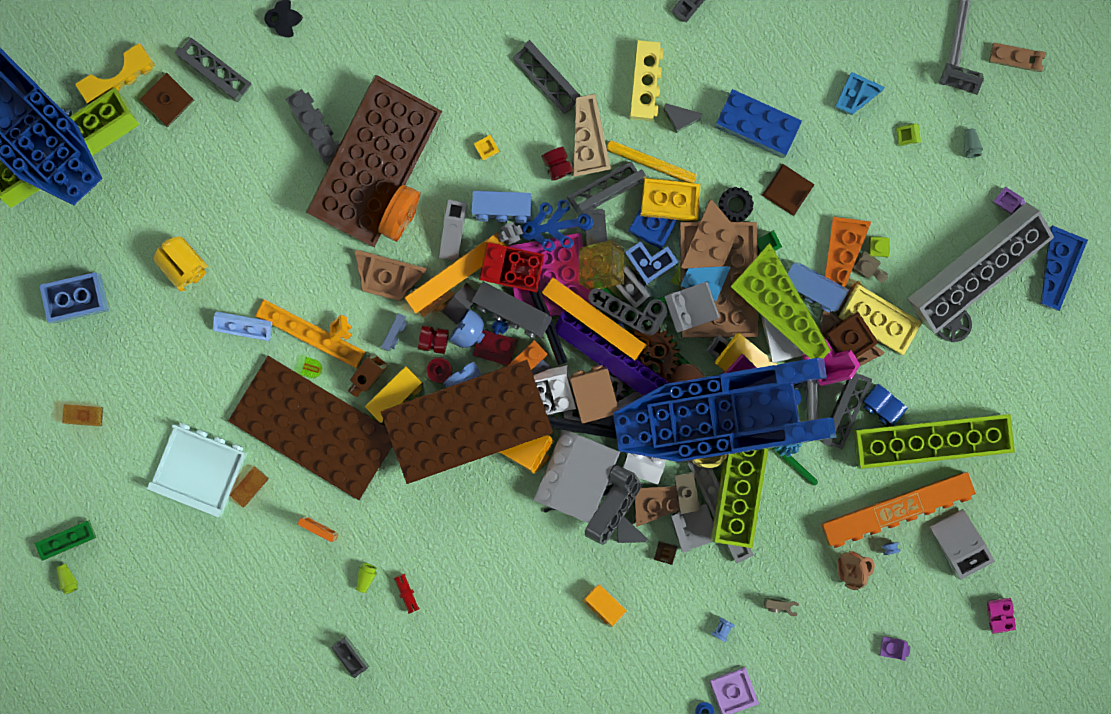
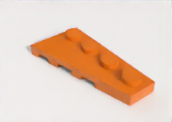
[825,217,871,287]

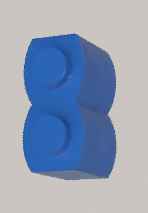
[863,383,908,426]

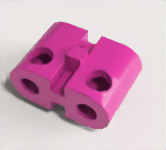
[987,598,1016,634]

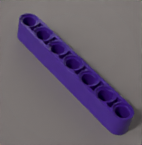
[554,312,669,396]

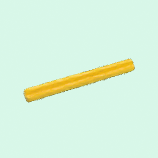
[607,140,697,183]

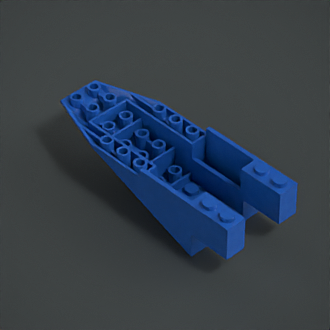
[0,48,103,206]
[613,358,837,462]

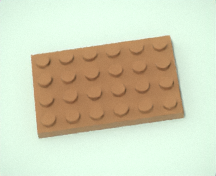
[680,222,758,338]

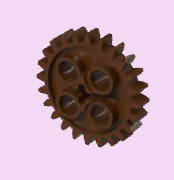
[629,325,681,381]

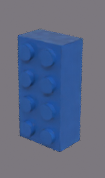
[715,89,802,158]

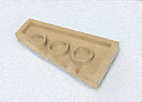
[573,93,611,177]

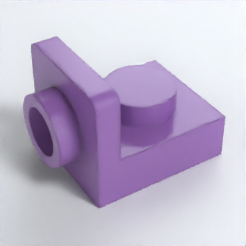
[994,187,1025,215]
[879,636,910,661]

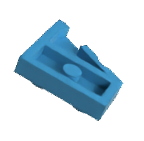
[835,72,885,115]
[680,266,731,302]

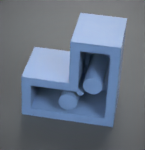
[624,241,678,285]

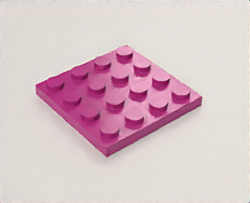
[508,233,595,317]

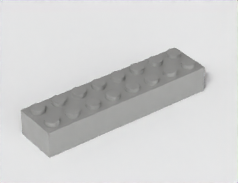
[908,203,1054,334]

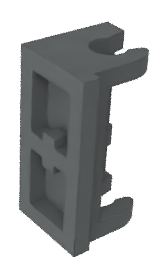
[939,63,984,95]
[584,209,608,250]
[331,636,369,678]

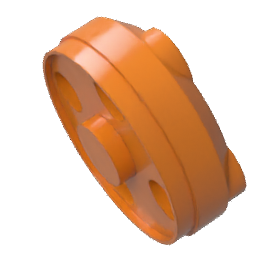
[379,184,421,242]

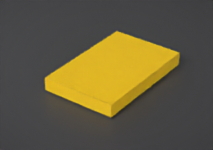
[640,178,700,222]
[715,332,777,372]

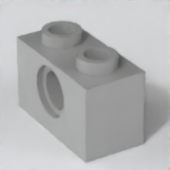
[611,266,654,309]

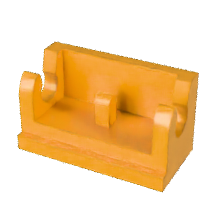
[582,584,627,627]

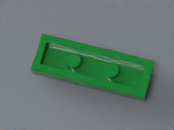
[34,520,97,561]

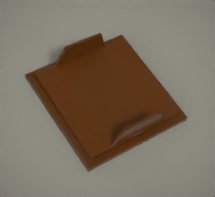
[762,164,815,216]

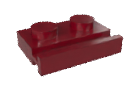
[473,330,517,366]

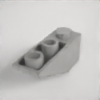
[439,200,468,261]

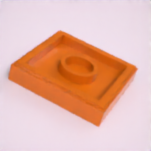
[297,516,339,542]

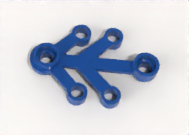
[521,199,594,252]

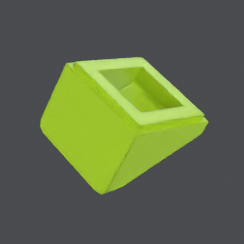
[896,123,921,146]

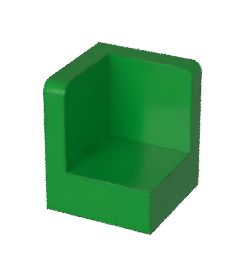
[757,230,782,253]

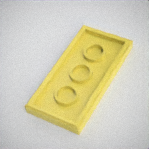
[838,284,922,355]

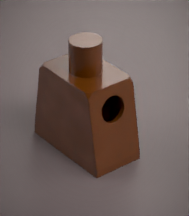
[348,353,389,397]

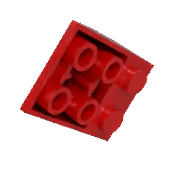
[479,242,545,292]

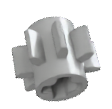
[498,222,523,245]

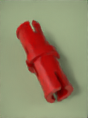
[394,574,420,614]

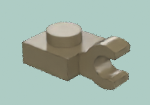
[853,251,888,283]
[764,598,799,616]

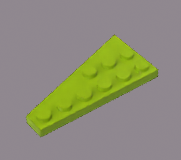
[731,243,831,359]

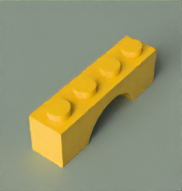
[75,43,156,104]

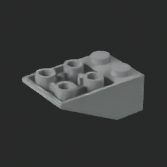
[929,509,995,580]

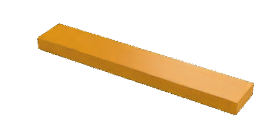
[404,232,507,314]
[542,278,646,361]
[255,299,366,369]

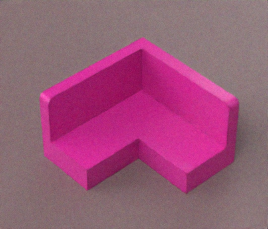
[802,339,860,386]

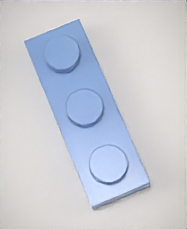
[213,311,272,341]

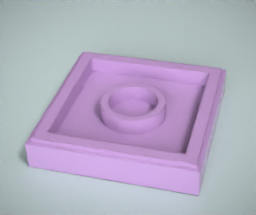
[709,667,759,714]

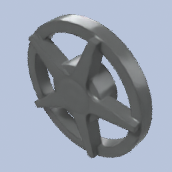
[937,310,972,342]

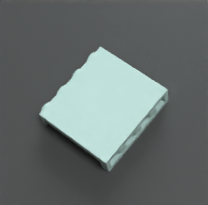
[147,422,247,517]

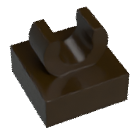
[654,541,678,565]

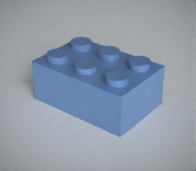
[472,191,532,223]
[788,262,849,312]
[39,272,109,324]

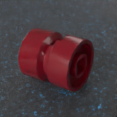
[541,147,574,181]
[418,325,449,354]
[427,358,453,383]

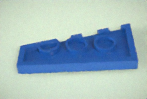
[1040,225,1088,311]

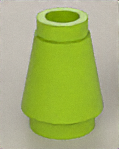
[356,563,377,593]
[56,564,79,594]

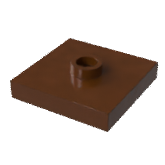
[140,73,194,127]
[825,311,879,358]

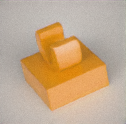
[330,315,352,342]

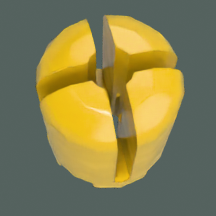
[153,236,209,292]

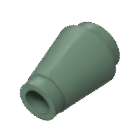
[964,128,983,158]

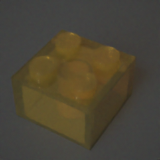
[579,240,624,291]

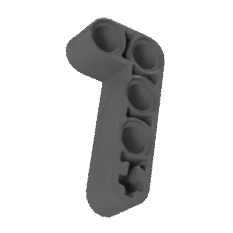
[588,288,668,336]
[585,465,641,545]

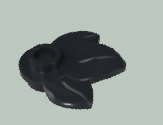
[264,0,303,38]

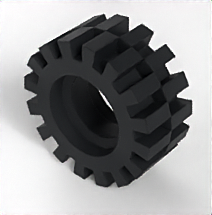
[718,187,754,222]

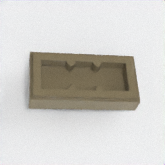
[674,473,700,514]

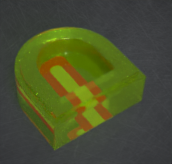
[300,357,323,378]

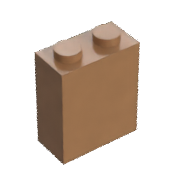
[569,365,619,423]

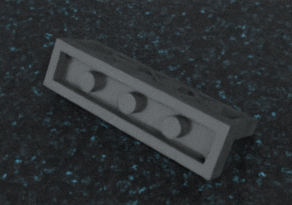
[175,38,252,102]
[513,40,581,114]
[567,162,646,217]
[820,373,873,450]

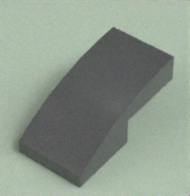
[672,0,705,23]

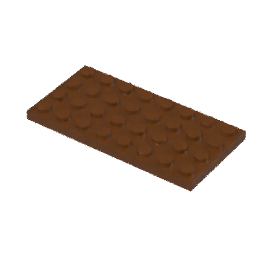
[305,75,442,247]
[228,356,393,500]
[380,359,553,484]

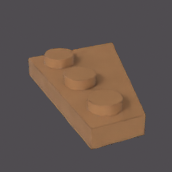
[635,486,680,527]

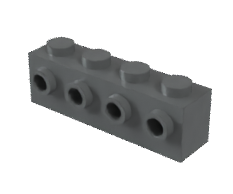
[286,89,340,167]
[472,281,552,339]

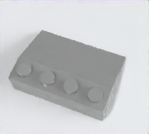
[534,430,620,523]

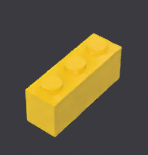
[364,366,423,423]

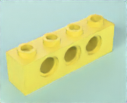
[630,40,664,121]

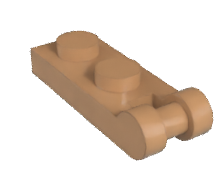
[989,43,1046,72]

